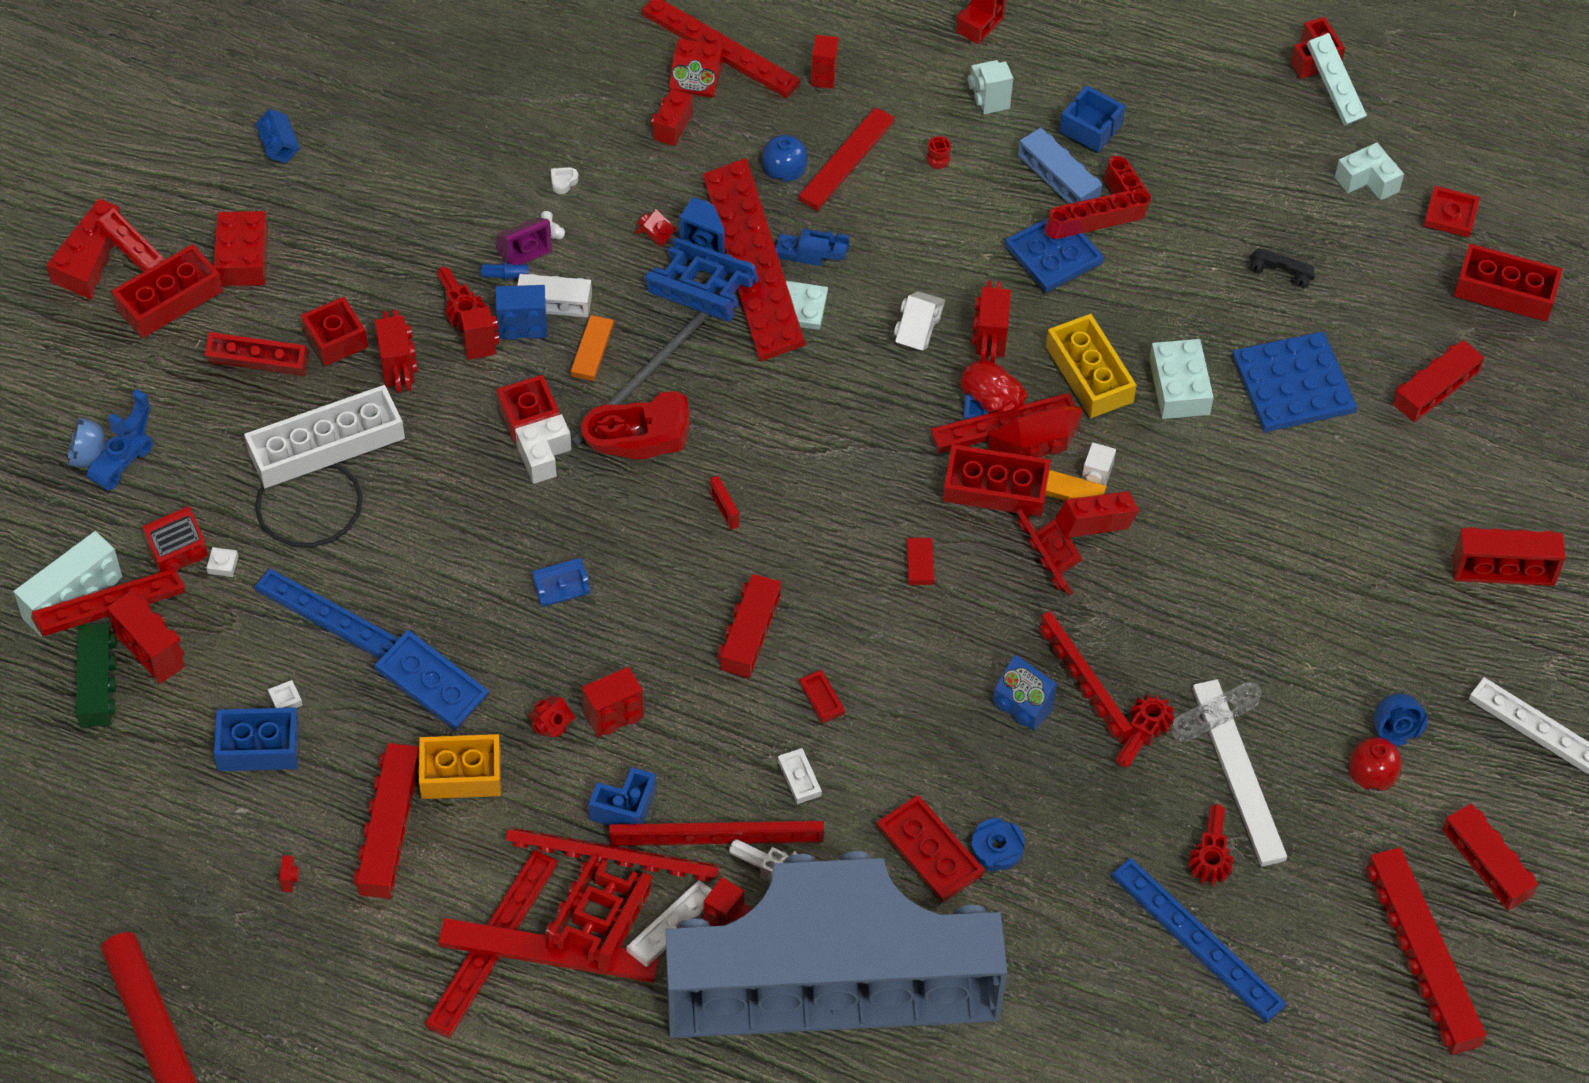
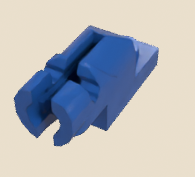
[776,228,850,266]

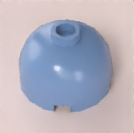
[67,417,107,468]

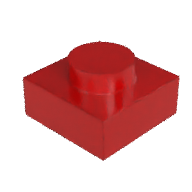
[279,855,300,892]

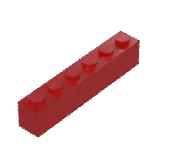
[354,743,419,899]

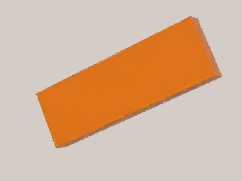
[571,315,614,381]

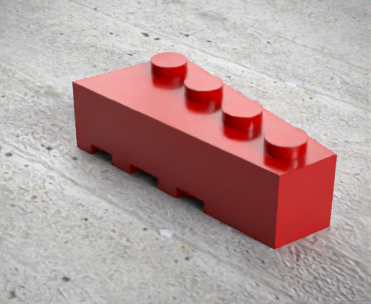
[46,198,121,300]

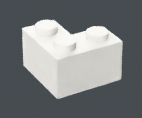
[894,291,945,350]
[515,414,571,484]

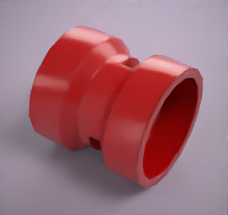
[927,136,951,169]

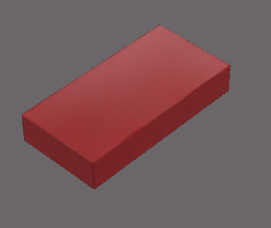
[710,475,739,530]
[907,538,934,585]
[799,670,845,724]

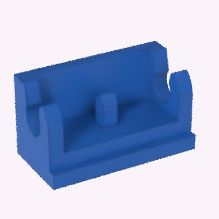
[532,558,590,607]

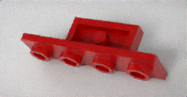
[1017,508,1083,595]

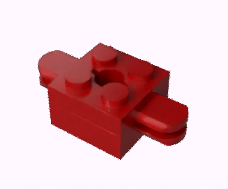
[972,281,1011,363]
[375,309,418,393]

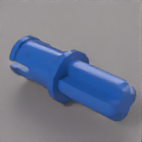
[481,262,529,281]

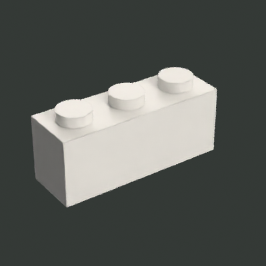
[518,274,592,317]

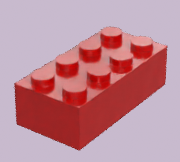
[1454,243,1563,322]
[111,244,223,338]
[943,444,1051,517]
[1452,527,1566,586]

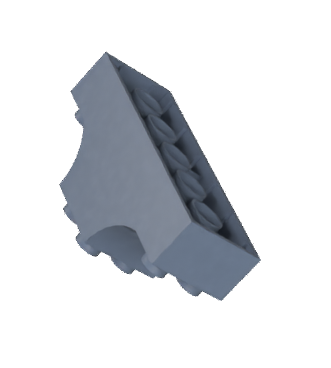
[666,851,1007,1038]

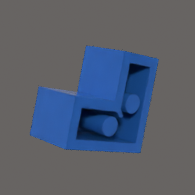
[588,767,657,826]

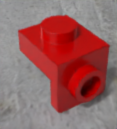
[634,209,677,247]

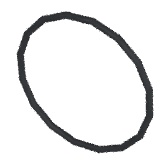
[255,463,363,547]

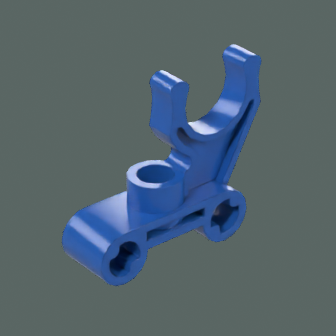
[87,389,154,491]

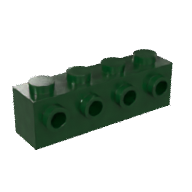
[76,623,117,728]

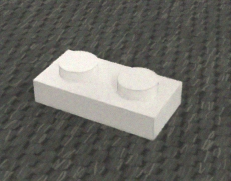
[778,748,822,804]

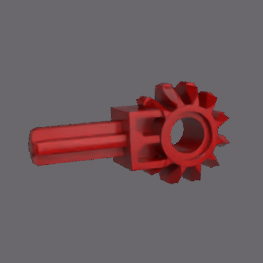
[437,266,486,331]
[1116,694,1174,768]
[1188,804,1234,886]

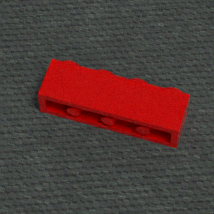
[205,332,310,376]
[1393,340,1485,423]
[717,574,781,678]
[1442,803,1538,911]

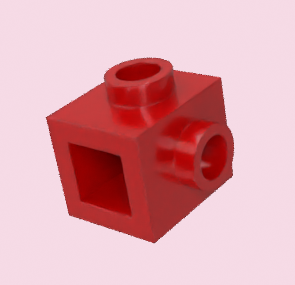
[528,696,576,737]

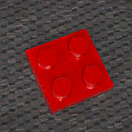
[1424,186,1480,238]

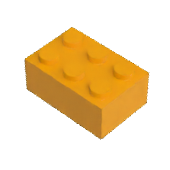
[419,734,501,799]

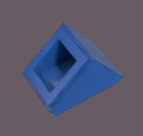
[964,395,989,419]

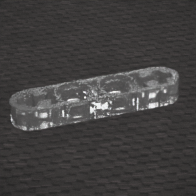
[1172,682,1262,742]

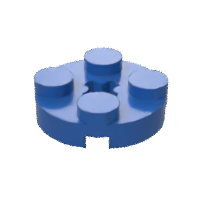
[971,818,1025,872]

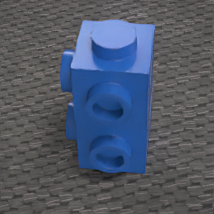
[255,109,300,163]

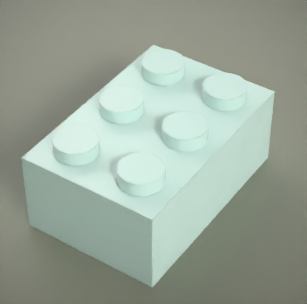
[1149,339,1214,419]

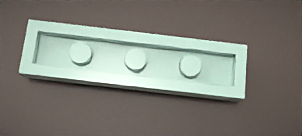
[1306,33,1367,126]

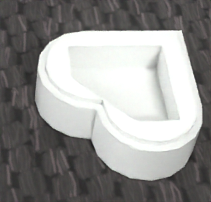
[551,167,579,194]

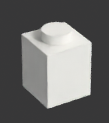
[1082,442,1116,485]

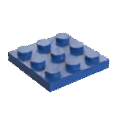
[1005,218,1104,293]

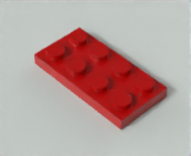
[876,794,985,903]

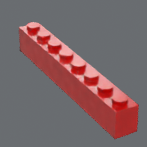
[1366,847,1487,1055]

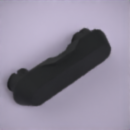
[1249,248,1315,288]

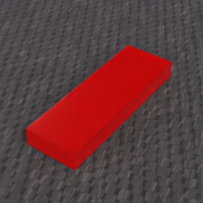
[95,207,164,272]

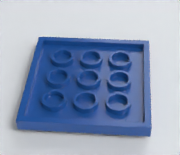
[1232,331,1357,432]

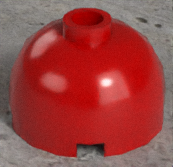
[1349,737,1402,791]

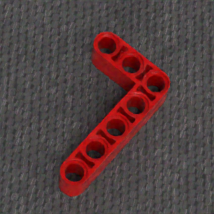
[1044,156,1151,239]

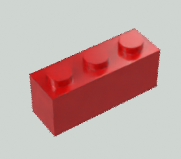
[1055,491,1140,538]

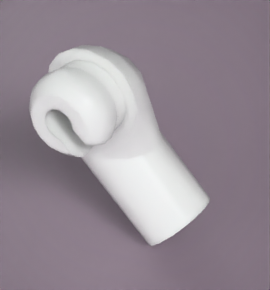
[541,211,565,240]

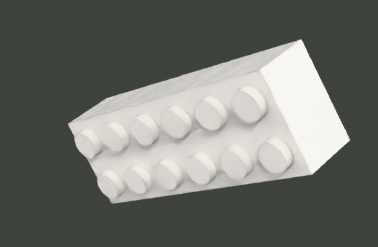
[244,385,405,489]

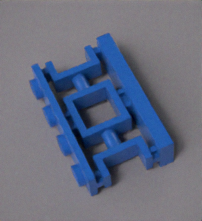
[644,237,759,322]

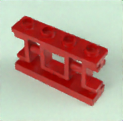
[545,854,653,972]

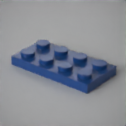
[374,630,489,731]

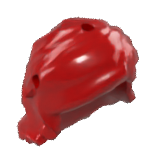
[959,360,1027,412]

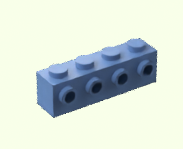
[1018,128,1102,204]

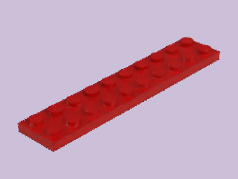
[703,158,806,362]

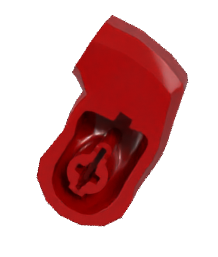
[581,391,691,460]

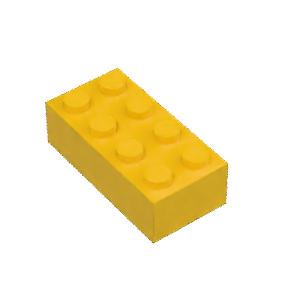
[1046,314,1137,419]

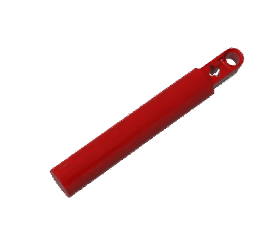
[101,932,198,1083]

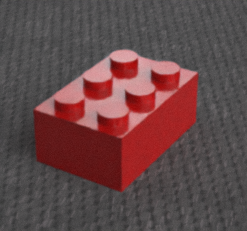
[214,211,269,286]
[107,590,185,684]

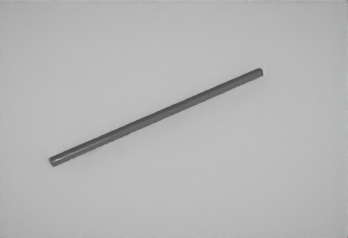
[571,290,722,448]

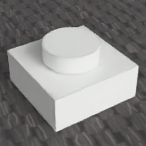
[207,547,239,577]
[268,680,303,708]

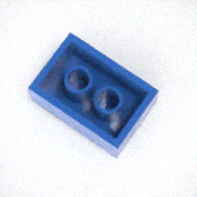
[214,708,300,771]

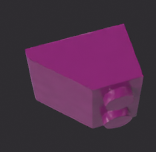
[496,218,552,265]

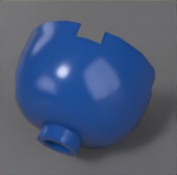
[761,135,808,182]
[1373,693,1428,745]

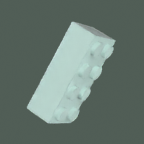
[13,531,122,637]

